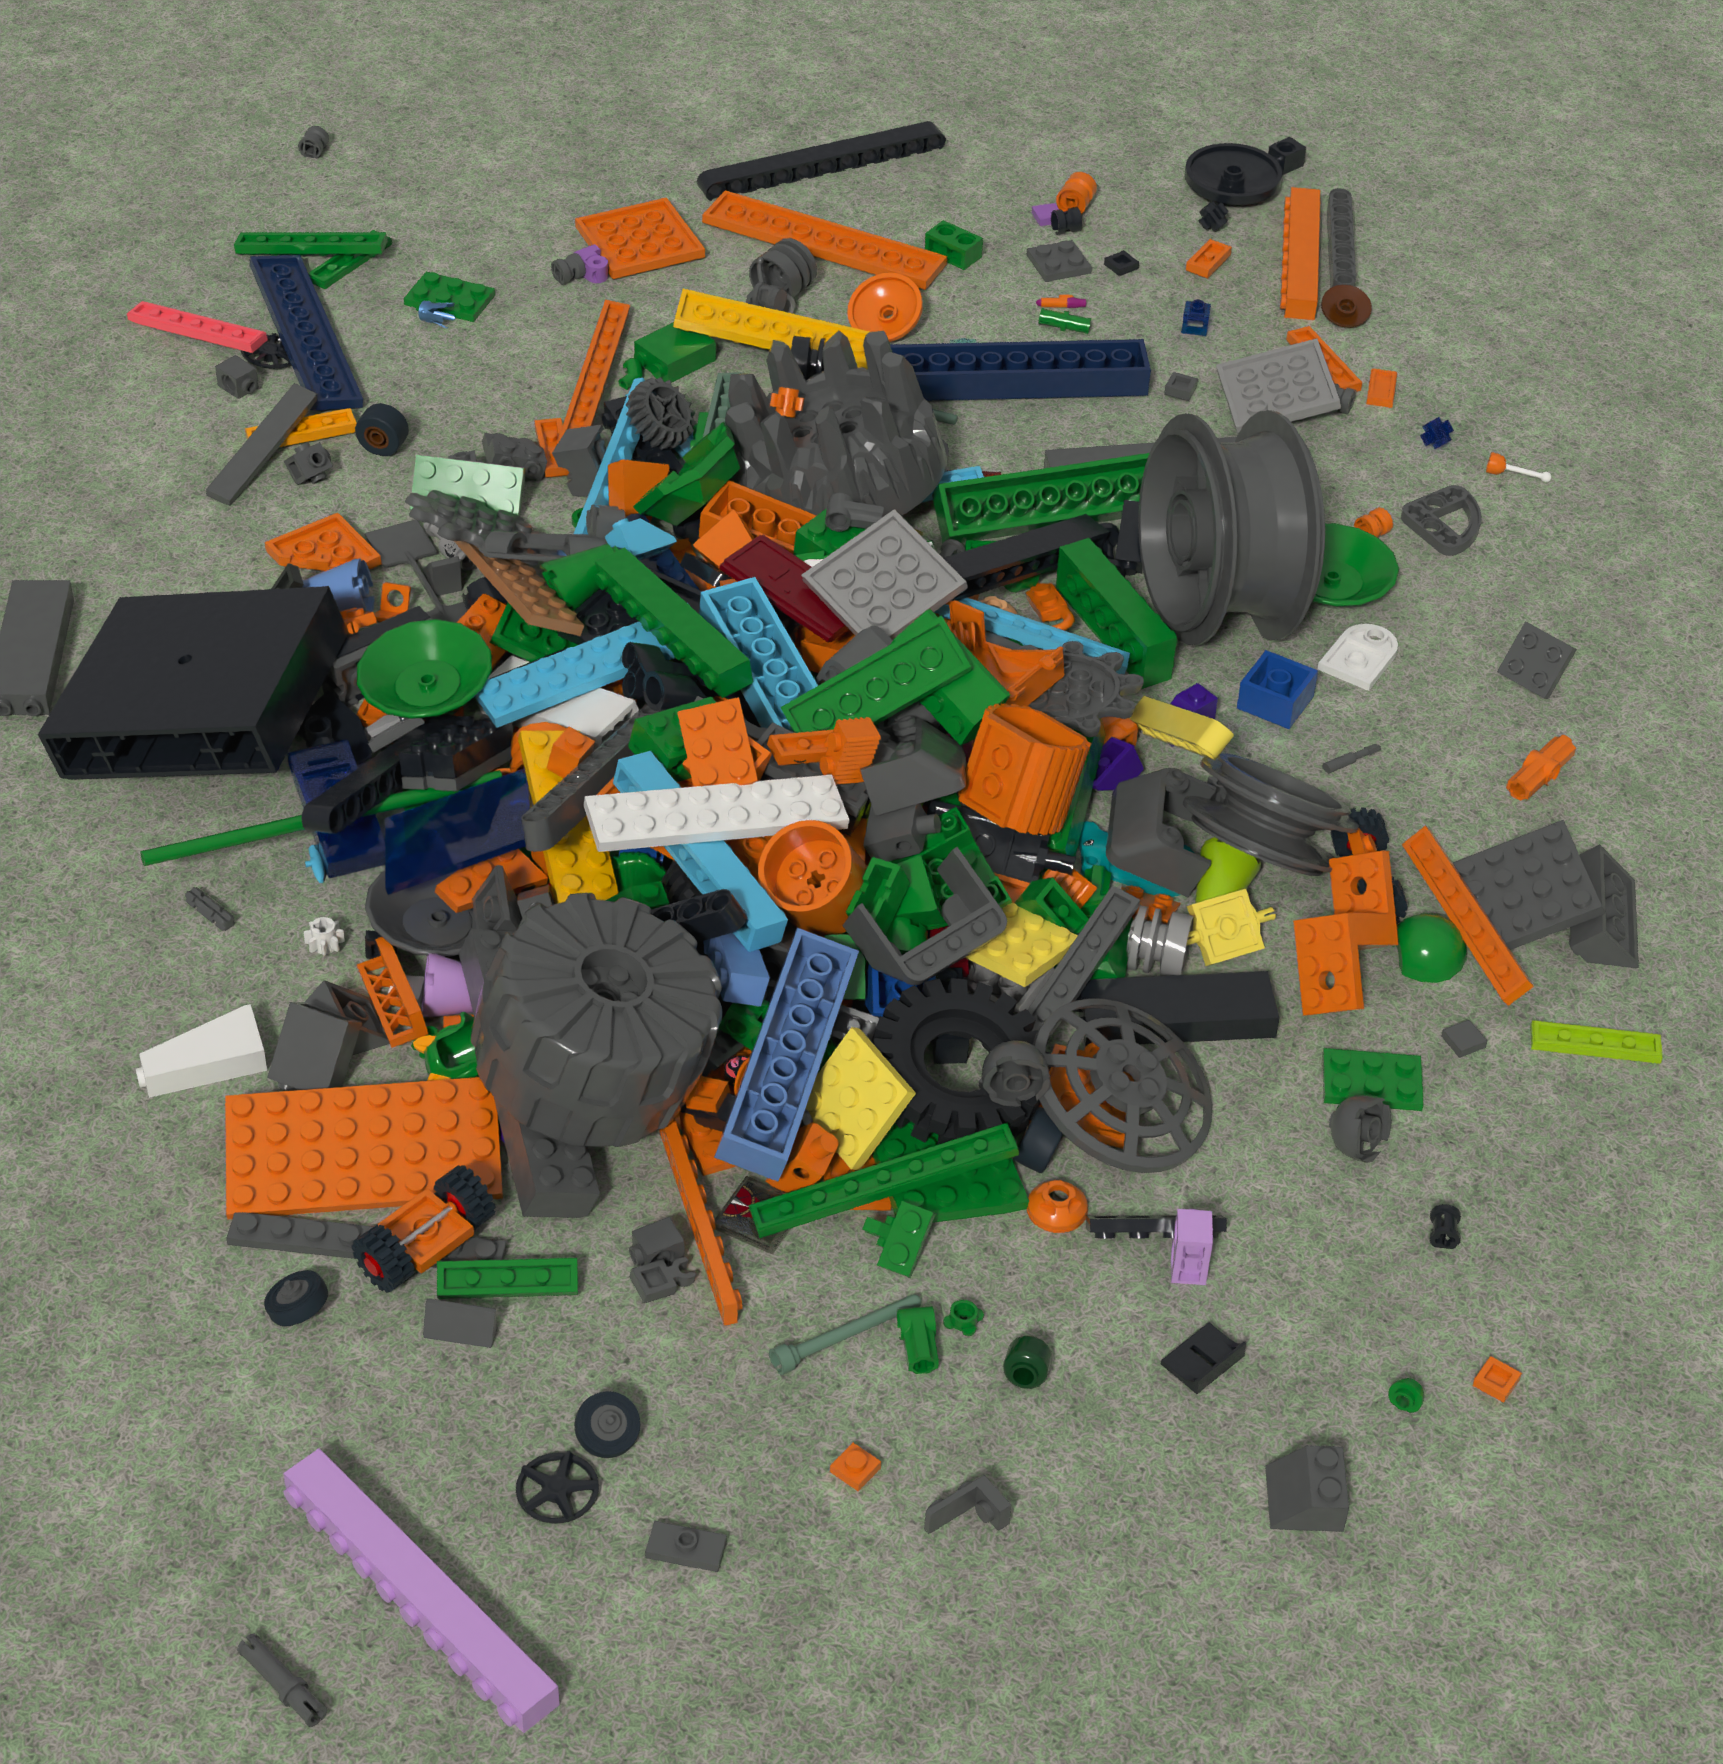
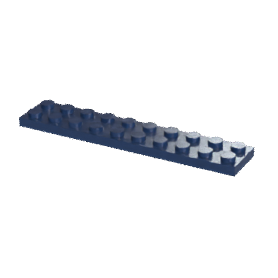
[249,255,363,411]

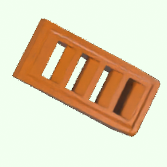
[1042,869,1097,909]

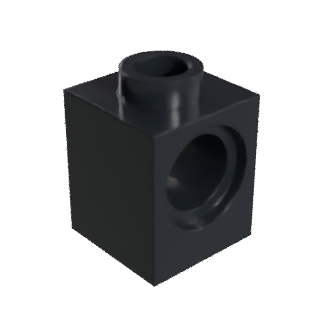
[1268,137,1306,175]

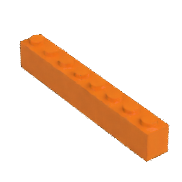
[1280,187,1320,320]

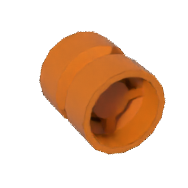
[1056,172,1097,214]

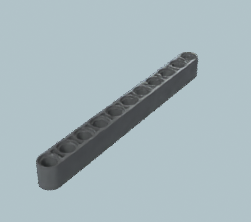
[521,703,659,852]

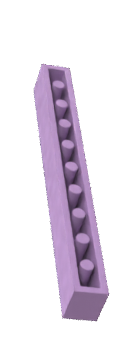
[283,1448,560,1733]

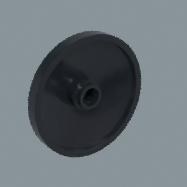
[1185,143,1282,205]

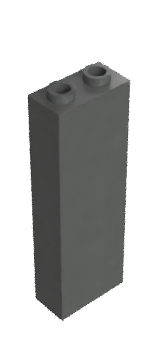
[0,580,74,716]

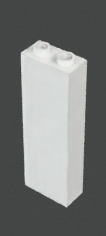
[475,655,639,752]

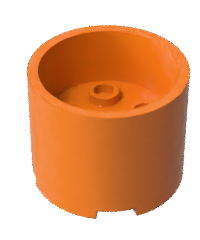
[758,820,867,938]

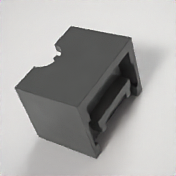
[552,425,606,497]

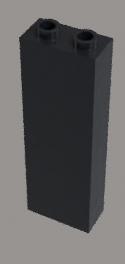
[1073,971,1280,1047]

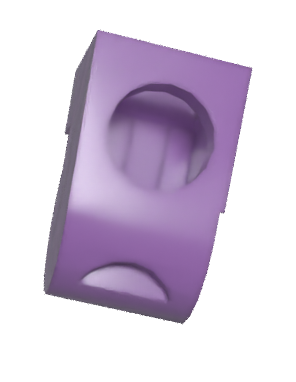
[574,244,608,283]

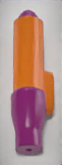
[1036,295,1086,308]

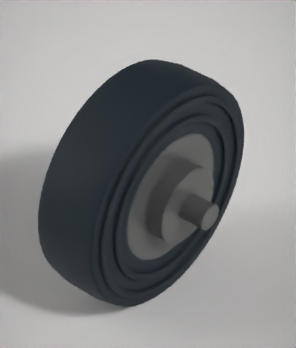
[264,1270,328,1326]
[574,1391,641,1458]

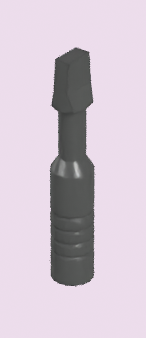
[1322,744,1381,774]

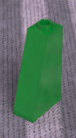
[842,855,946,934]

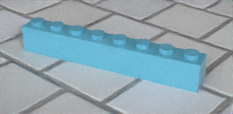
[613,751,788,952]

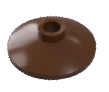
[1321,285,1372,328]

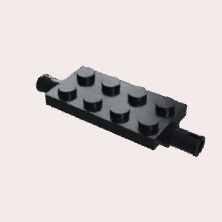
[926,800,1076,883]

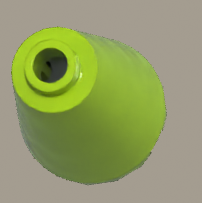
[1195,837,1261,903]

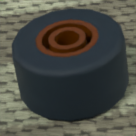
[355,403,409,456]
[1013,1107,1063,1173]

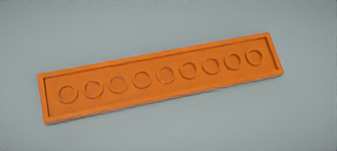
[702,190,947,290]

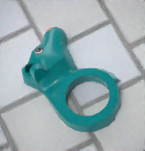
[1079,821,1194,897]

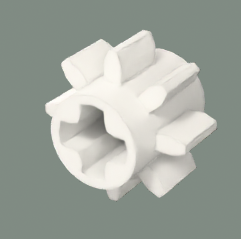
[304,917,345,956]

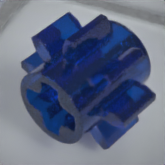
[1420,416,1454,449]

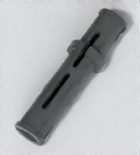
[237,1633,327,1727]

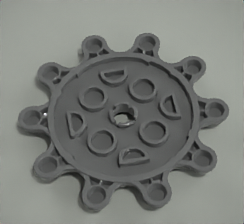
[405,490,558,566]
[1017,641,1144,737]

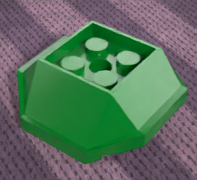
[633,422,740,526]

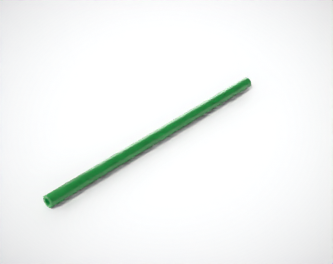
[140,770,503,866]

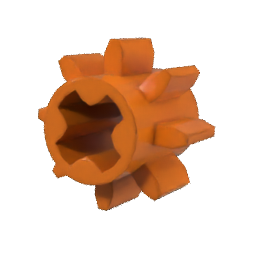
[770,387,805,418]

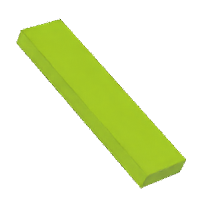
[1530,1020,1663,1064]

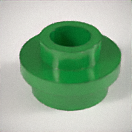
[1388,1378,1424,1413]

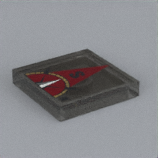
[715,1176,791,1255]

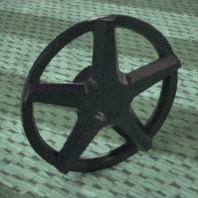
[516,1451,599,1524]

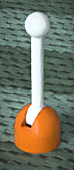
[1486,452,1551,482]

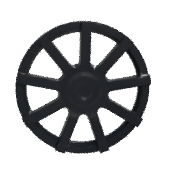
[240,333,292,369]

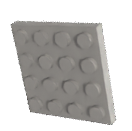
[1216,338,1341,435]
[802,509,967,640]

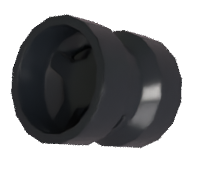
[1051,207,1082,235]

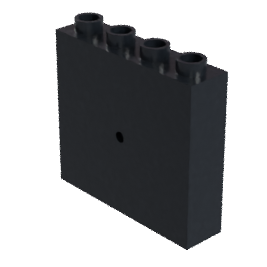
[38,586,349,780]

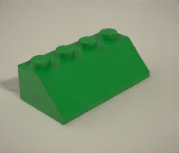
[891,609,1011,746]

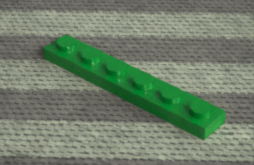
[234,232,388,256]

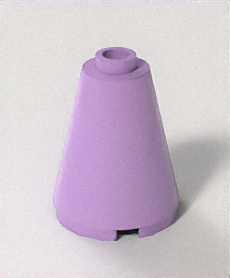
[421,953,473,1018]

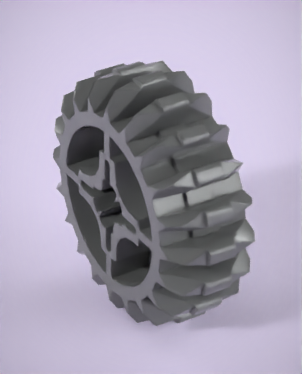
[626,377,696,450]

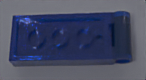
[287,739,389,878]

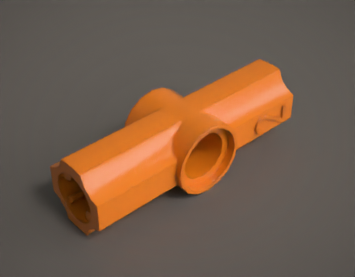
[1506,734,1576,801]

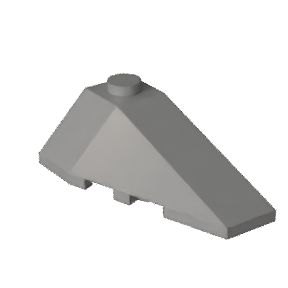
[963,959,1055,1013]

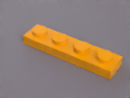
[245,408,357,447]

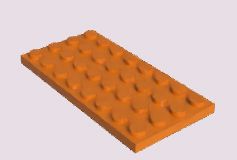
[225,1077,503,1220]

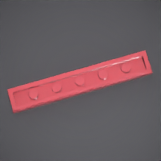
[127,301,268,353]

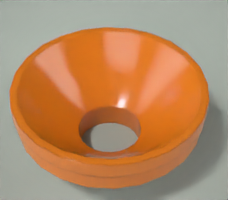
[1027,1180,1088,1233]

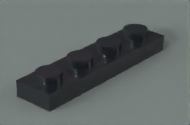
[1086,1215,1227,1239]

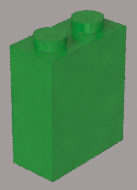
[634,322,716,383]

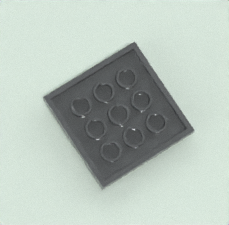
[1453,820,1605,950]

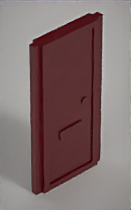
[719,534,849,643]

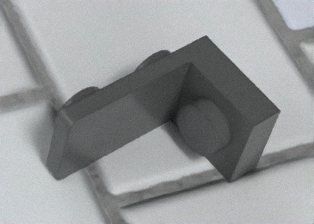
[924,1475,1012,1534]

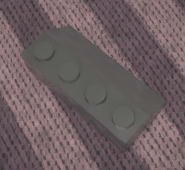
[1569,844,1639,968]

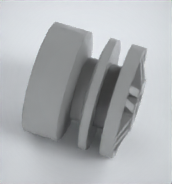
[1126,905,1194,976]

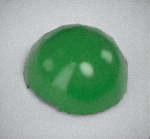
[1392,913,1467,983]

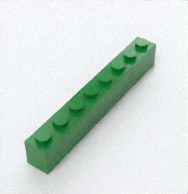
[595,547,753,698]

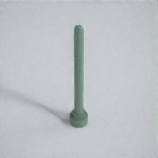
[769,1294,921,1375]

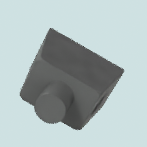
[863,803,941,862]

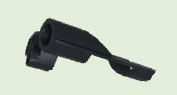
[622,642,761,728]

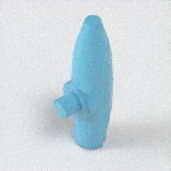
[305,845,325,883]

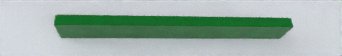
[748,1123,1019,1238]

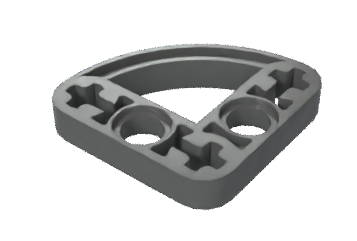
[1401,485,1482,556]

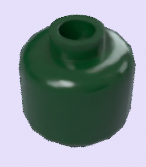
[1003,1336,1052,1389]

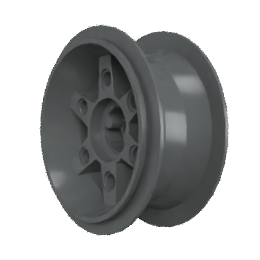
[1138,410,1325,645]

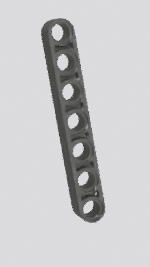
[1327,188,1356,288]

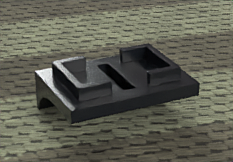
[1161,1322,1246,1394]

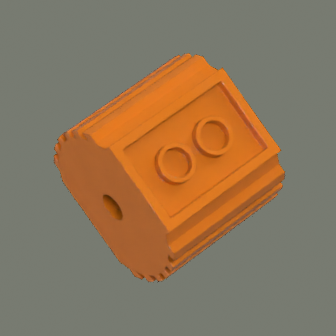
[958,703,1091,835]

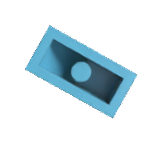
[605,518,677,561]

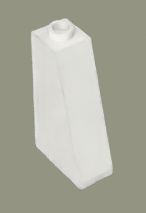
[135,1004,267,1098]

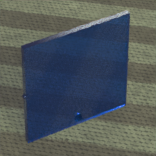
[385,768,532,895]

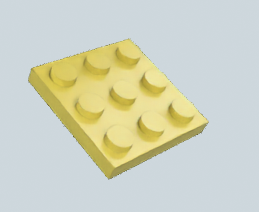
[965,902,1078,987]
[805,1027,916,1170]

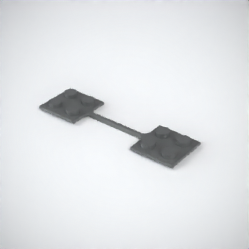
[365,520,467,623]

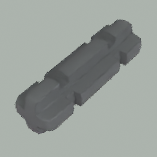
[185,887,235,931]

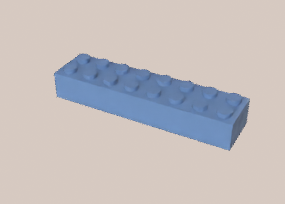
[714,928,859,1181]

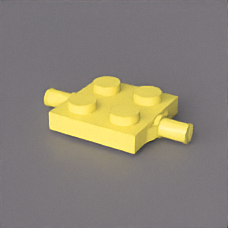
[1186,889,1276,966]

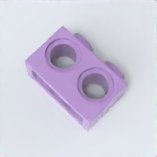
[1171,1209,1213,1285]

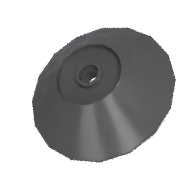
[365,855,476,957]

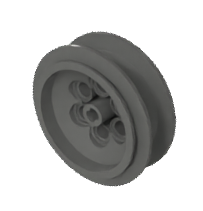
[1183,753,1359,876]

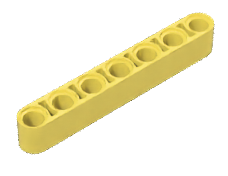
[1129,696,1234,760]

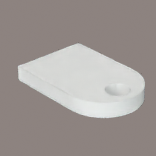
[1317,624,1398,691]

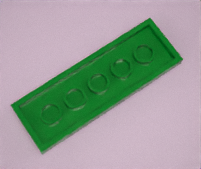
[780,615,973,733]

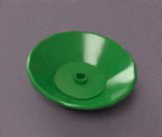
[1312,523,1399,606]
[357,619,492,719]

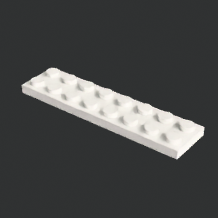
[584,775,849,852]

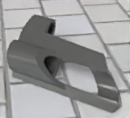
[484,505,625,562]

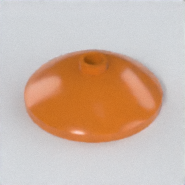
[847,273,923,342]

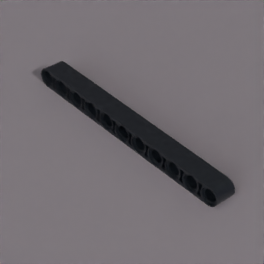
[697,121,946,201]

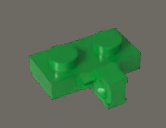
[862,1201,935,1278]

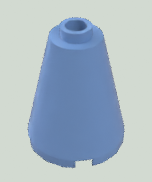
[303,558,375,612]

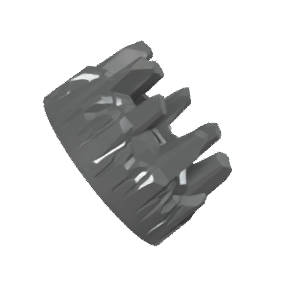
[725,331,947,517]

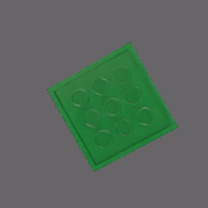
[872,1121,1029,1223]

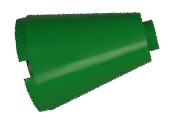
[540,544,619,611]

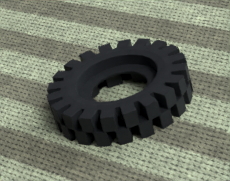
[871,978,1051,1145]

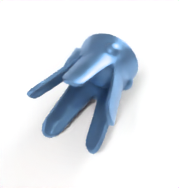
[416,300,455,328]

